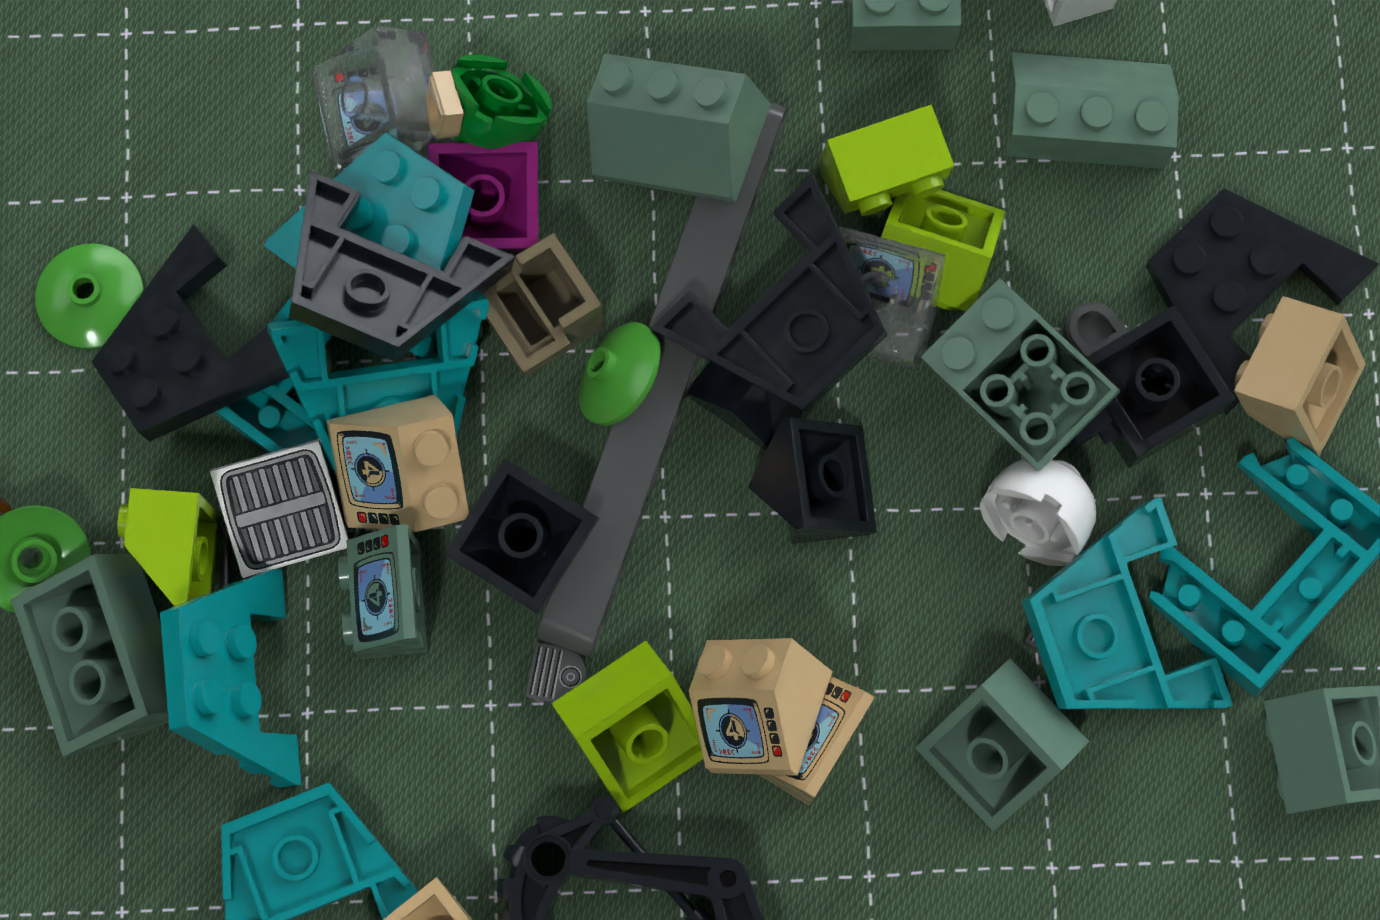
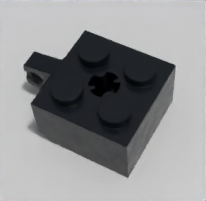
[1068,305,1235,468]

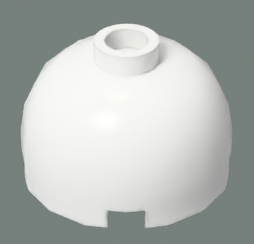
[980,459,1096,566]

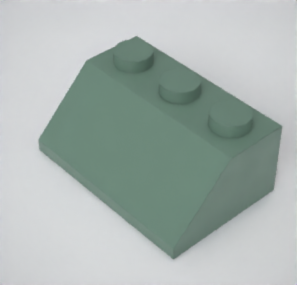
[1004,52,1179,169]
[587,54,771,203]
[11,554,168,757]

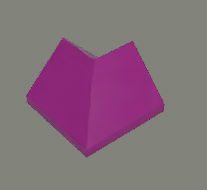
[428,142,539,258]

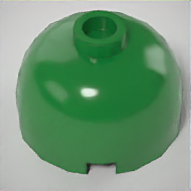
[451,54,552,149]

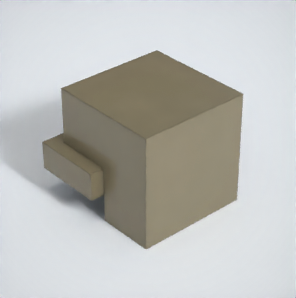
[483,233,604,378]

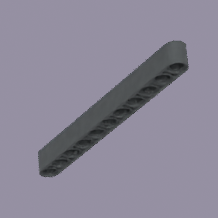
[537,101,788,658]

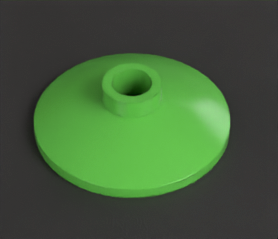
[35,243,145,350]
[578,322,661,426]
[0,505,91,614]

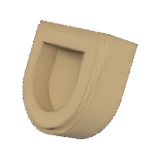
[426,70,464,139]

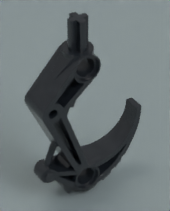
[497,796,764,920]

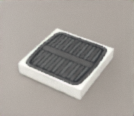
[210,439,349,578]

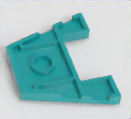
[263,132,475,358]
[267,294,489,477]
[1021,497,1233,709]
[160,568,301,788]
[221,783,419,920]

